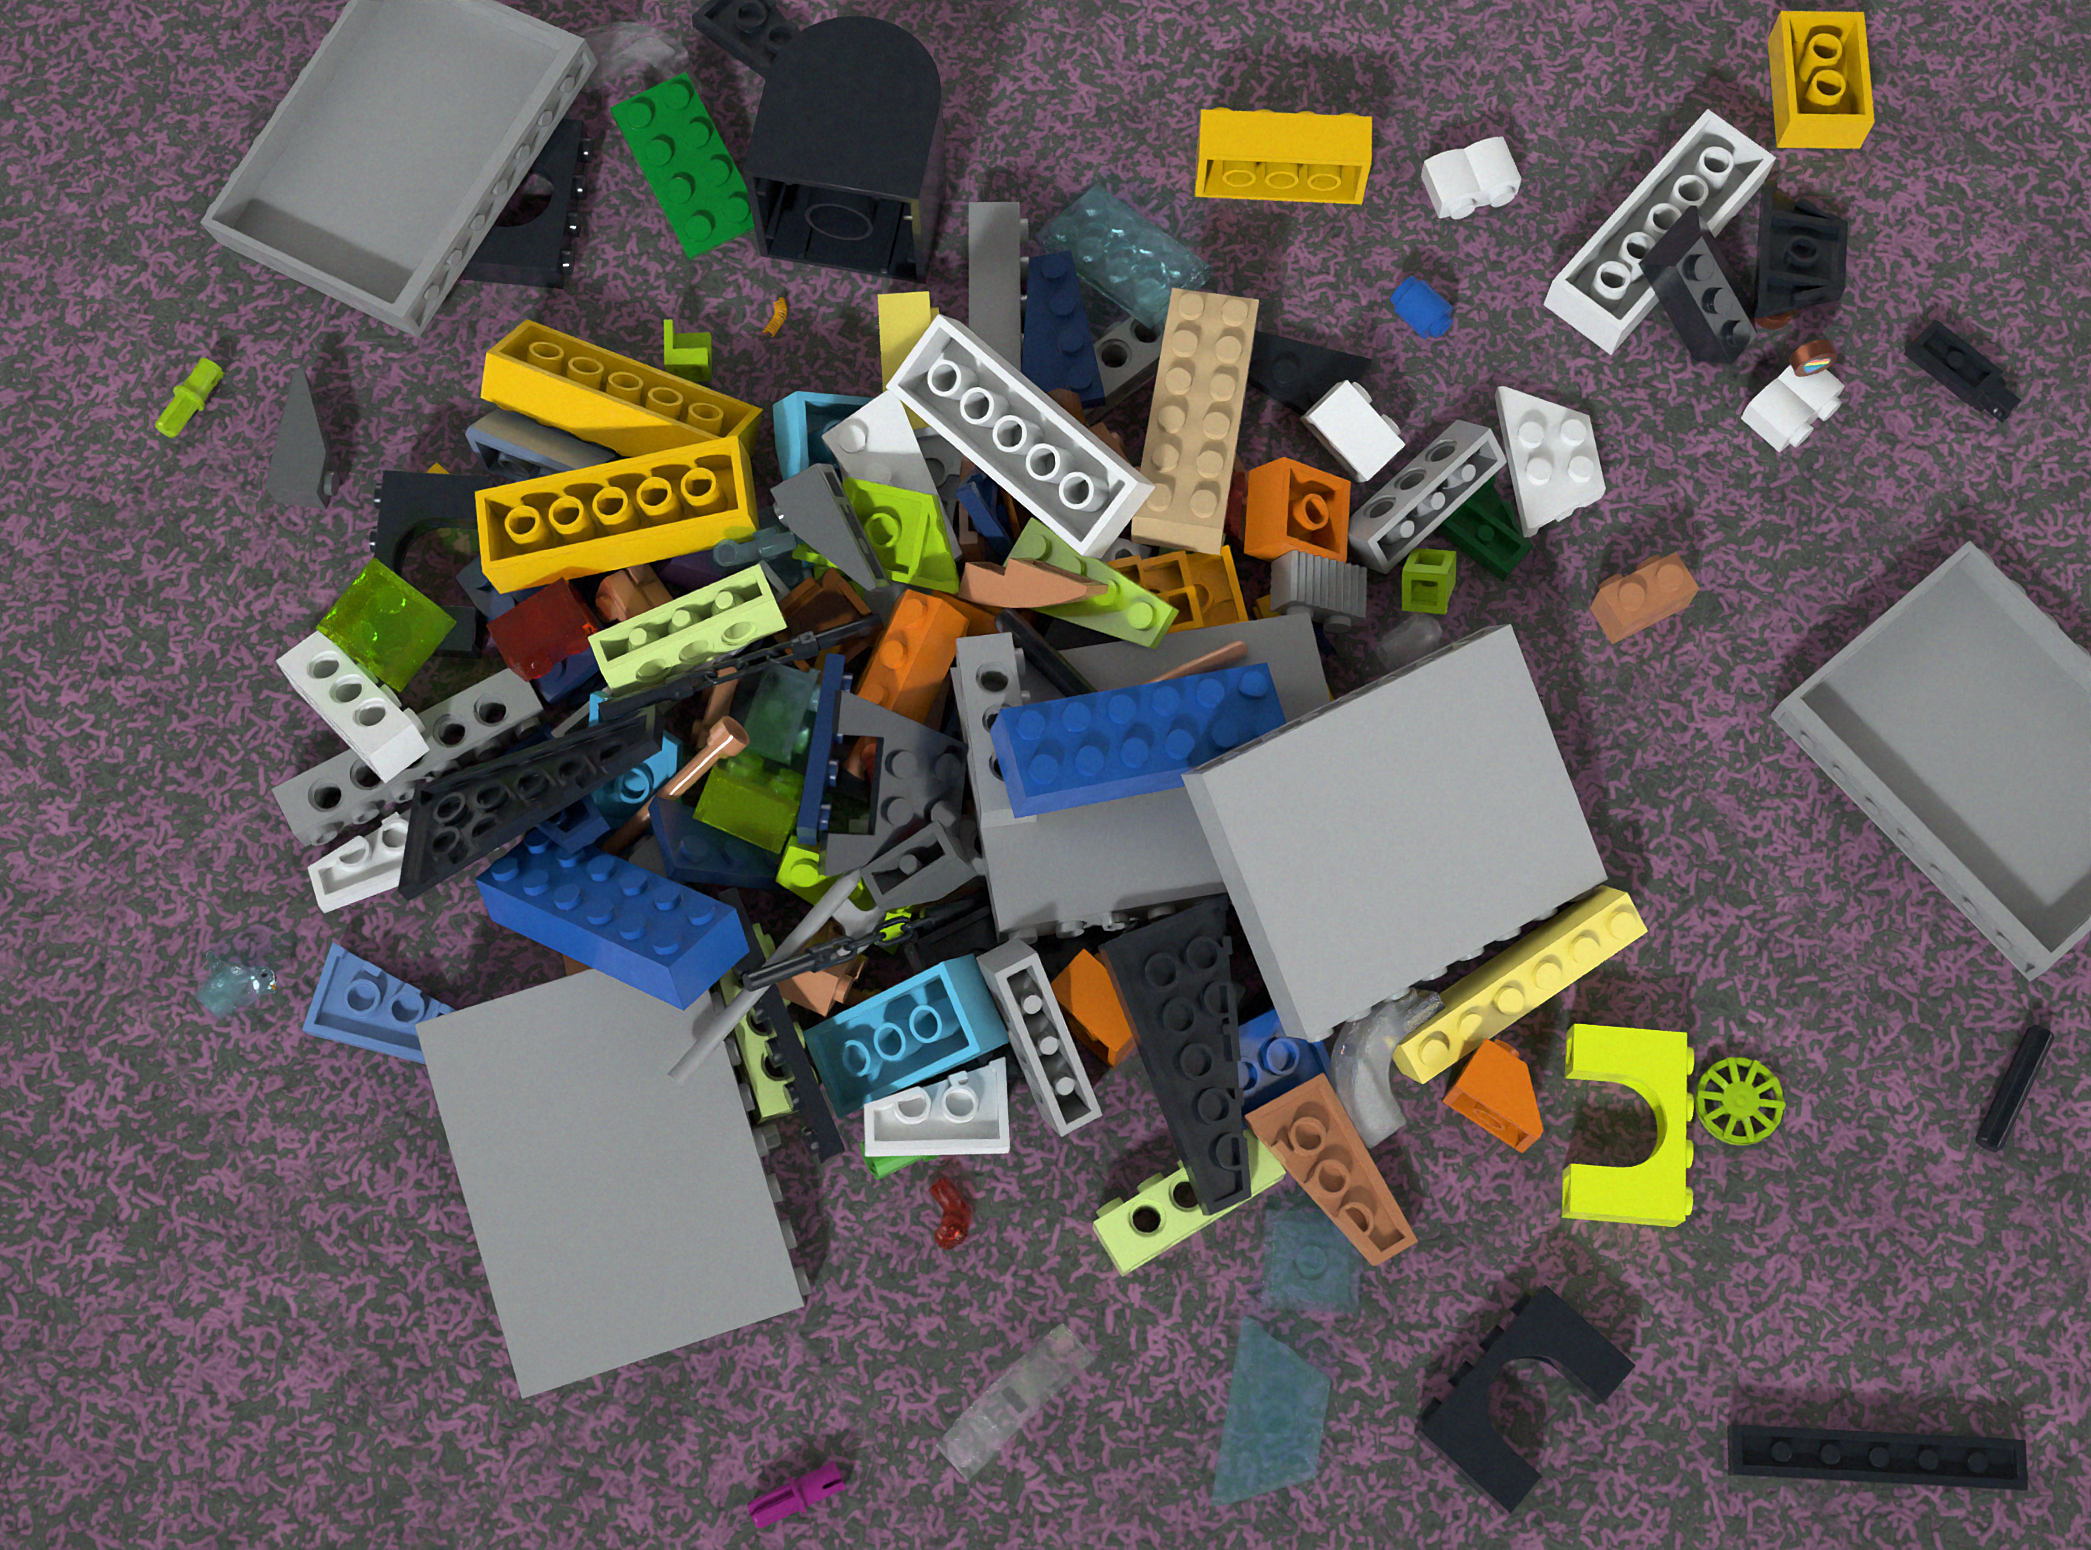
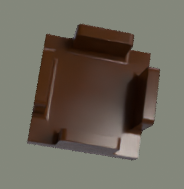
[771,567,881,692]

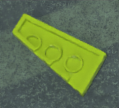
[1003,517,1179,650]

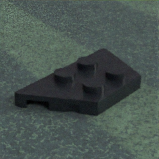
[1753,179,1848,318]

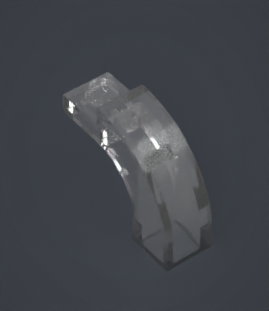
[576,22,703,100]
[1329,987,1445,1149]
[935,1323,1096,1482]

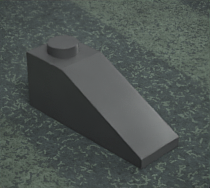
[265,368,340,510]
[770,463,892,591]

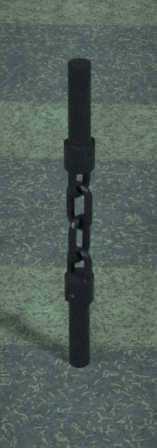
[598,613,884,721]
[743,889,991,992]

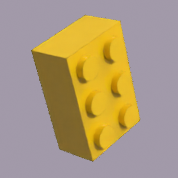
[1768,11,1875,149]

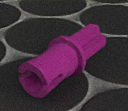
[747,1460,847,1528]

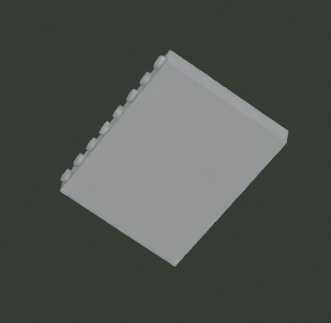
[200,0,598,338]
[1770,540,2091,982]
[950,612,1331,945]
[1181,624,1608,1043]
[415,968,812,1399]

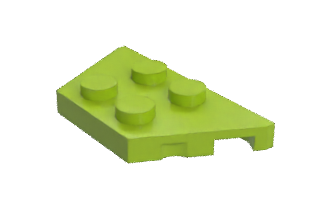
[792,477,960,594]

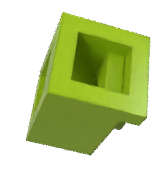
[1402,548,1456,615]

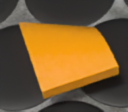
[1105,545,1248,634]

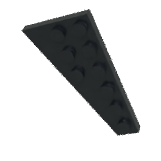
[1097,893,1252,1216]

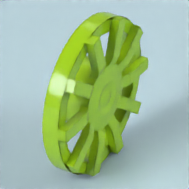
[1695,1057,1786,1145]

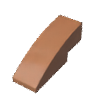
[957,557,1108,608]

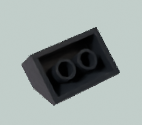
[1638,205,1758,365]

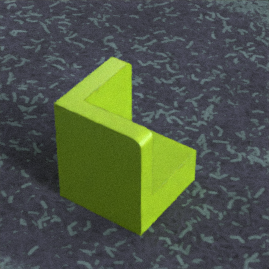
[664,319,712,382]

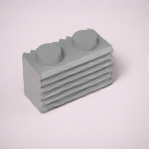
[1269,550,1367,633]

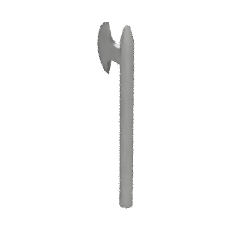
[667,866,887,1088]

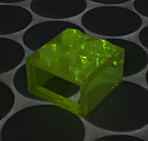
[315,557,457,693]
[692,750,805,854]

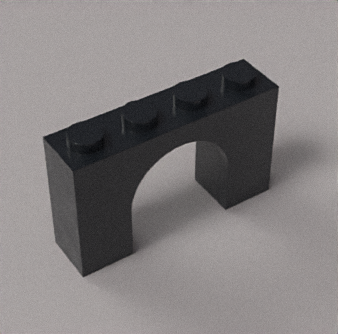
[461,118,594,289]
[360,470,497,659]
[1414,1285,1636,1515]

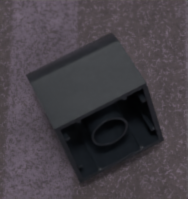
[743,16,947,284]

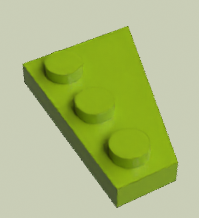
[776,835,916,955]

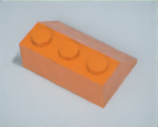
[852,589,971,725]

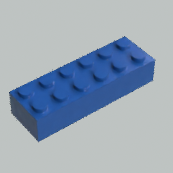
[990,662,1287,819]
[475,828,750,1011]

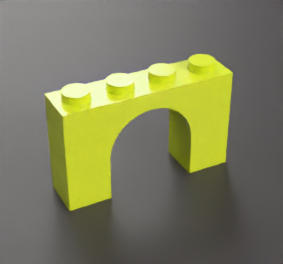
[1562,1024,1694,1227]

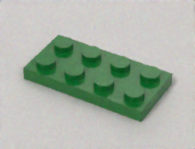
[610,72,755,261]

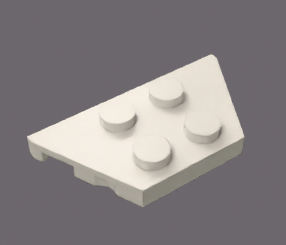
[1495,386,1606,537]

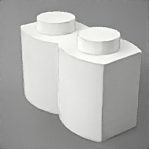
[1421,137,1521,219]
[1741,365,1845,452]

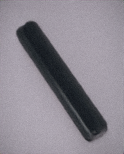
[994,608,1098,698]
[1975,1024,2055,1153]

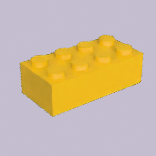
[1195,107,1372,204]

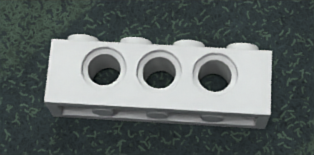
[276,629,430,784]

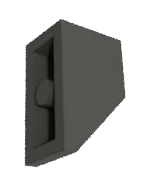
[859,819,978,911]

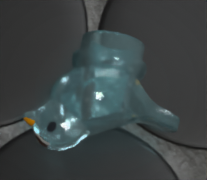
[194,950,278,1021]

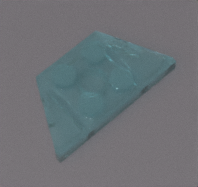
[1210,1316,1331,1507]

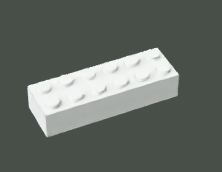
[1544,109,1776,355]
[886,314,1156,559]

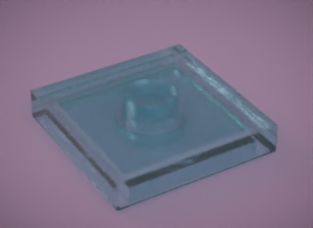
[1260,1210,1360,1314]

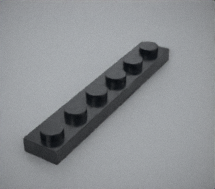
[715,887,846,1164]
[1727,1424,2029,1491]

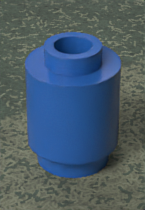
[1390,276,1454,339]

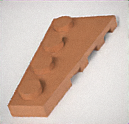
[1242,1072,1418,1266]

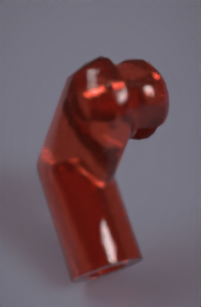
[928,1176,972,1250]

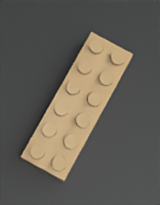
[1131,288,1259,555]

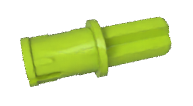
[155,357,225,438]

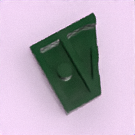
[1435,475,1533,582]

